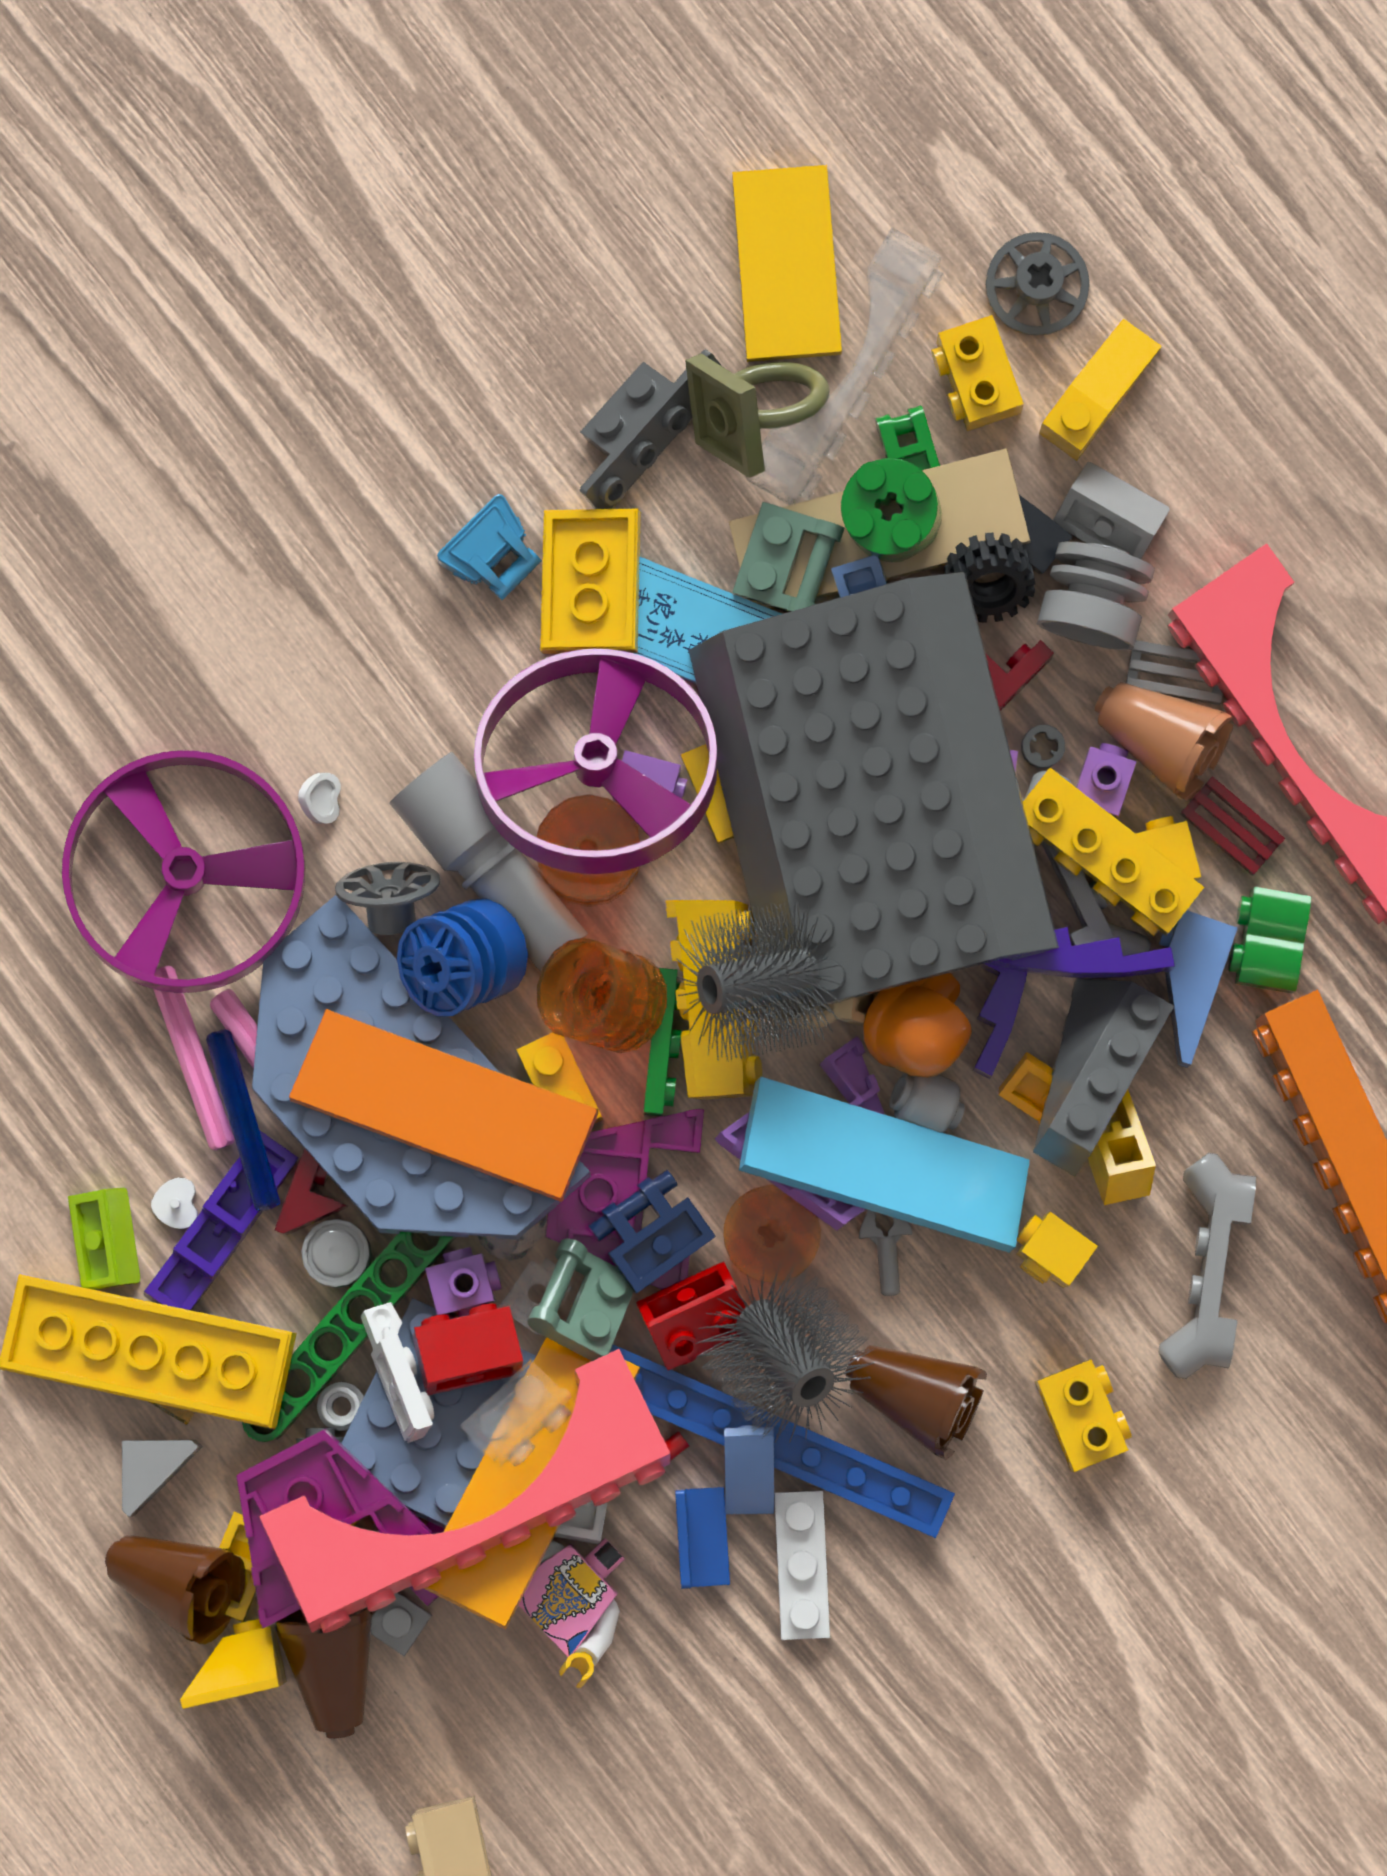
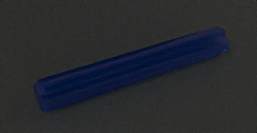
[206,1029,280,1211]

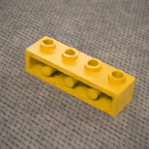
[1023,768,1204,936]

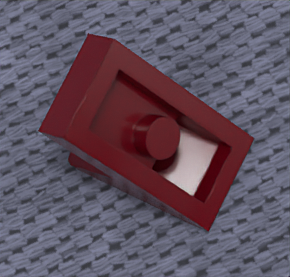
[986,640,1054,712]
[274,1149,349,1235]

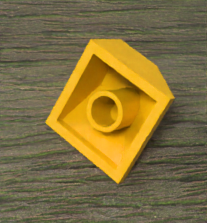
[180,1618,287,1709]

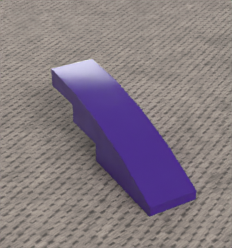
[988,927,1175,978]
[972,963,1027,1079]
[144,1130,299,1311]

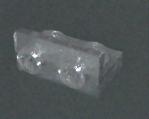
[460,1359,572,1471]

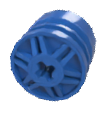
[397,898,528,1016]

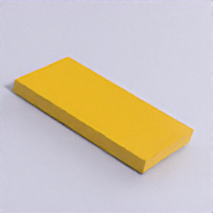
[732,165,842,362]

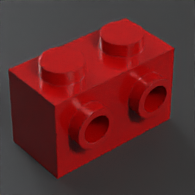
[636,1261,746,1371]
[413,1304,524,1395]

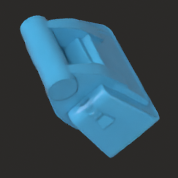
[437,494,542,600]

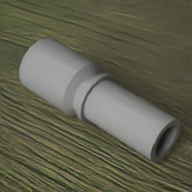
[389,752,588,972]

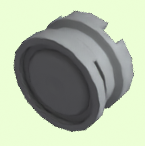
[301,1219,372,1288]

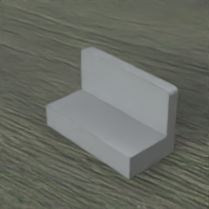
[1053,462,1170,559]

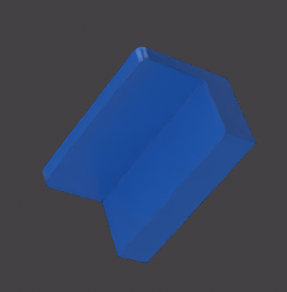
[675,1487,730,1589]

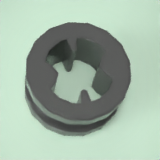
[1021,725,1065,768]

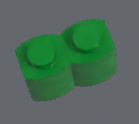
[1228,886,1312,994]

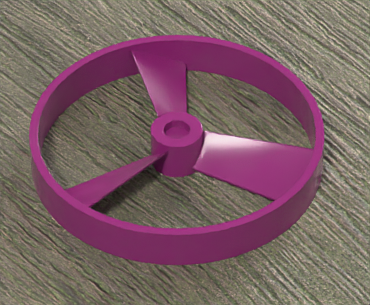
[474,648,717,874]
[62,750,305,993]

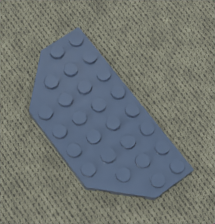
[252,895,591,1240]

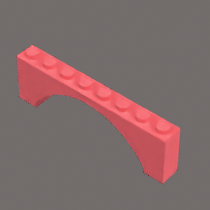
[1167,543,1387,925]
[259,1349,670,1633]

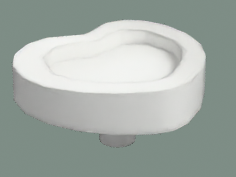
[298,773,341,824]
[151,1178,198,1229]

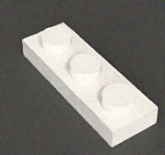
[774,1490,830,1640]

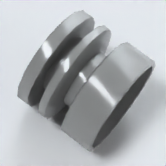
[1037,541,1155,650]

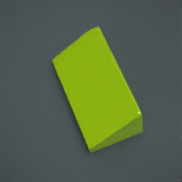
[68,1187,141,1290]

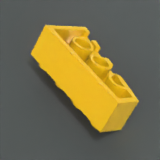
[665,900,763,1100]

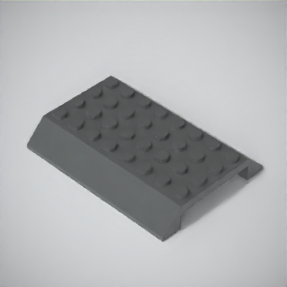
[689,572,1059,1022]

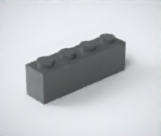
[1033,978,1174,1177]

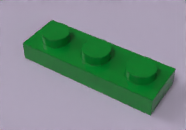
[643,968,681,1117]

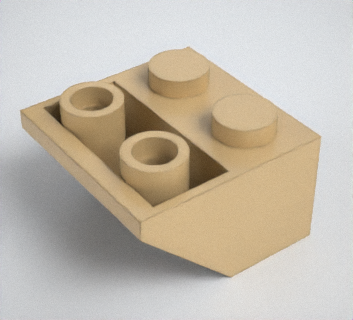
[406,1796,492,1876]

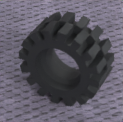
[944,532,1036,623]

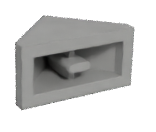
[122,1440,203,1517]

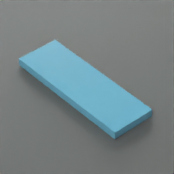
[739,1077,1030,1253]

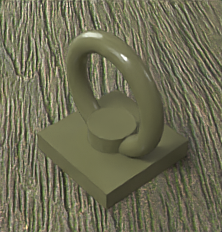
[685,353,830,478]

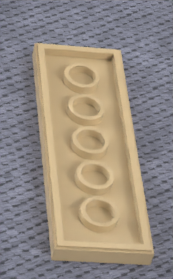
[729,448,1031,610]

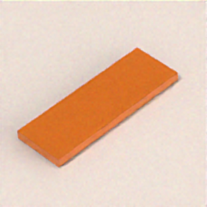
[289,1009,598,1202]

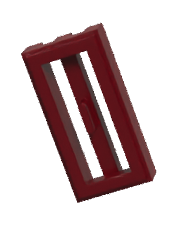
[1180,776,1285,876]

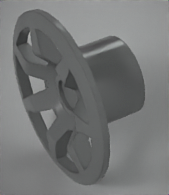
[986,232,1090,335]
[335,862,440,935]

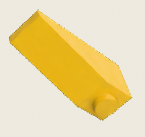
[1039,318,1162,461]
[1088,1089,1156,1205]

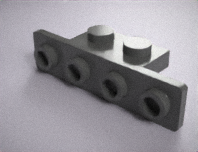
[580,349,722,509]

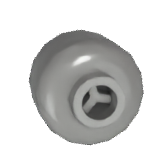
[889,1073,965,1133]

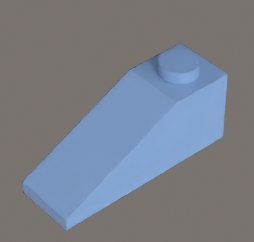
[1159,910,1237,1068]

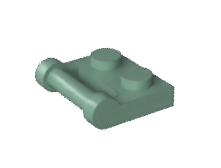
[732,501,845,612]
[527,1238,634,1361]

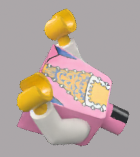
[519,1538,625,1688]

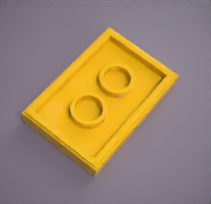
[540,508,641,654]

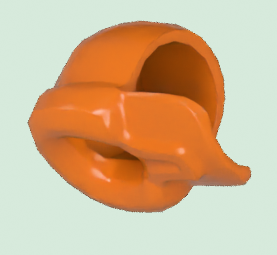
[863,973,972,1078]

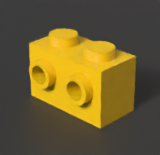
[931,315,1024,431]
[1016,1212,1098,1288]
[1034,1359,1132,1472]

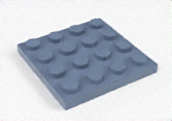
[341,1298,536,1529]

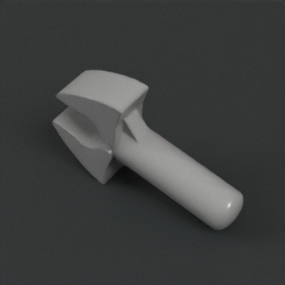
[859,1210,912,1296]

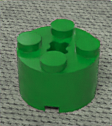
[841,458,942,562]

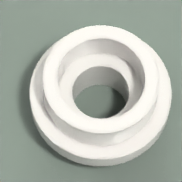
[317,1382,364,1431]

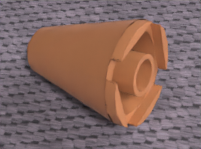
[1095,682,1234,801]

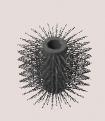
[676,900,842,1062]
[695,1263,875,1443]

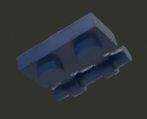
[588,1170,716,1294]

